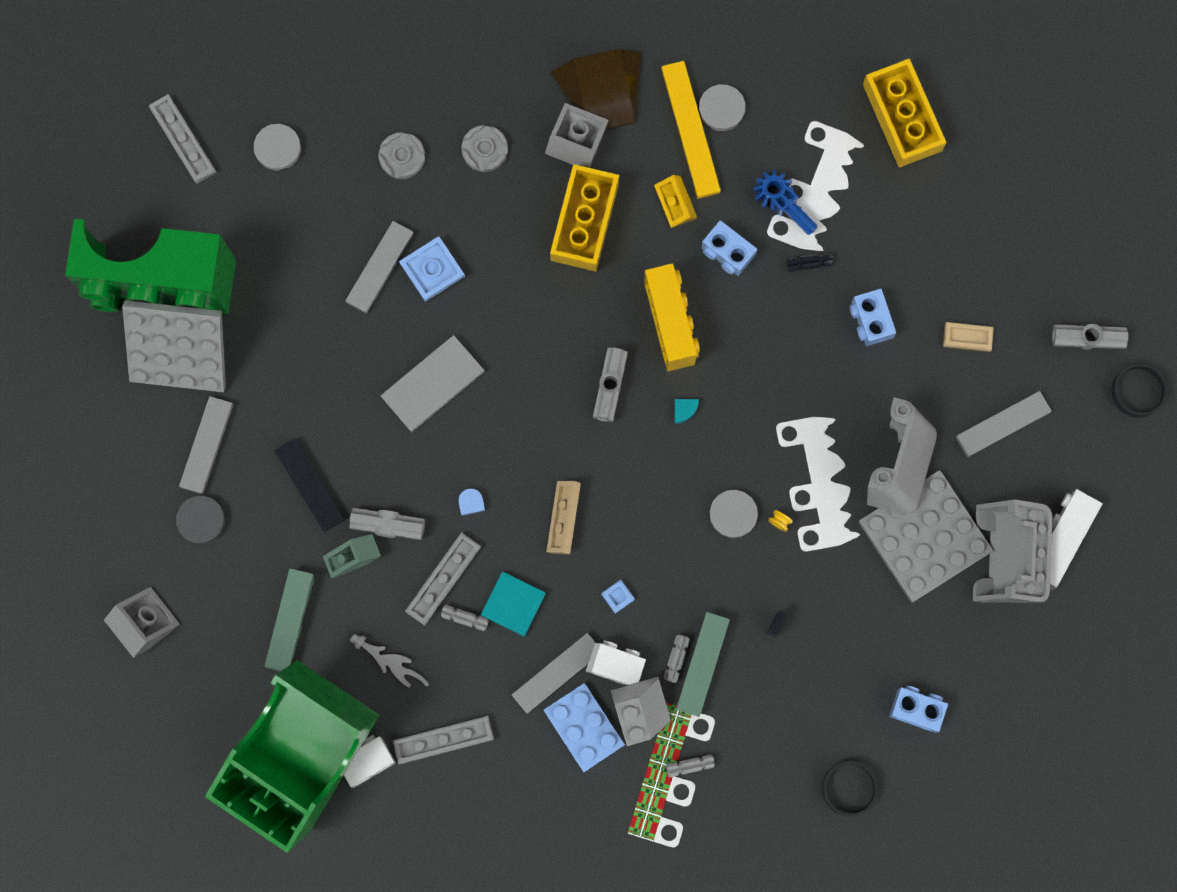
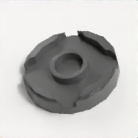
[176,496,225,544]

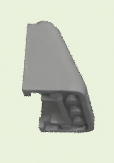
[867,398,937,515]
[973,499,1052,603]

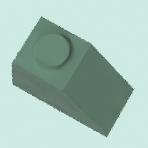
[323,534,381,579]

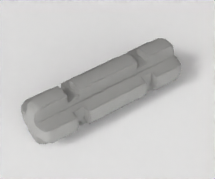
[441,605,489,631]
[664,635,690,683]
[666,755,715,777]

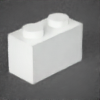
[586,640,646,686]
[344,735,396,788]

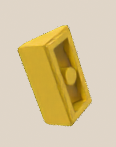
[654,175,697,228]

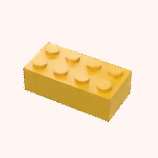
[863,59,946,168]
[550,164,619,272]
[644,264,700,372]

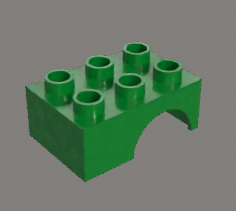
[65,219,236,314]
[205,660,379,853]

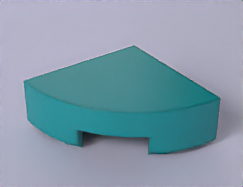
[675,399,699,424]

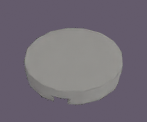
[699,84,745,131]
[254,124,301,171]
[462,125,508,172]
[378,132,425,179]
[709,490,758,538]

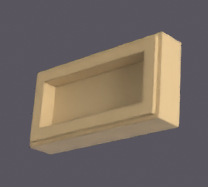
[943,322,994,352]

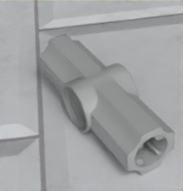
[1052,324,1128,350]
[593,348,628,422]
[349,508,425,540]

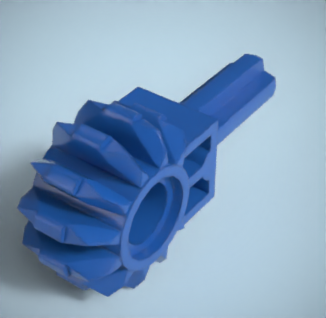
[753,169,818,235]

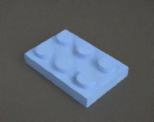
[544,683,625,772]

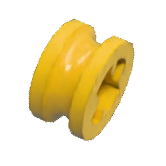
[768,510,793,532]

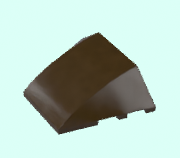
[551,49,641,130]

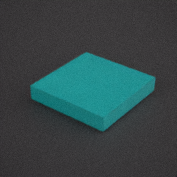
[481,572,546,637]

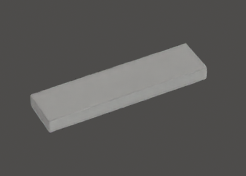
[148,94,216,184]
[345,221,414,314]
[956,391,1052,458]
[179,396,233,495]
[405,532,481,626]
[512,633,595,714]
[393,716,494,765]

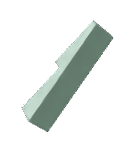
[265,568,314,671]
[676,612,730,717]

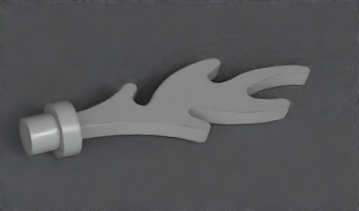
[350,633,429,687]

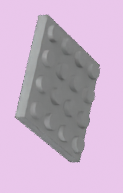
[122,300,226,392]
[858,470,993,603]

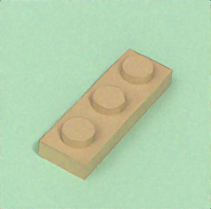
[546,481,581,554]

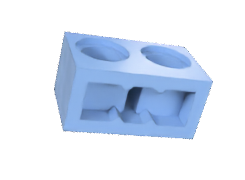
[701,221,757,276]
[849,289,896,346]
[889,685,948,733]

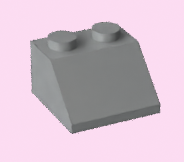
[545,103,609,168]
[104,587,180,658]
[611,677,671,746]

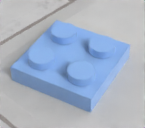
[399,236,465,302]

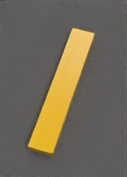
[661,61,721,199]

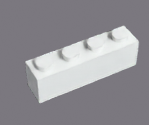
[1050,489,1103,590]

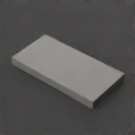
[381,335,485,433]

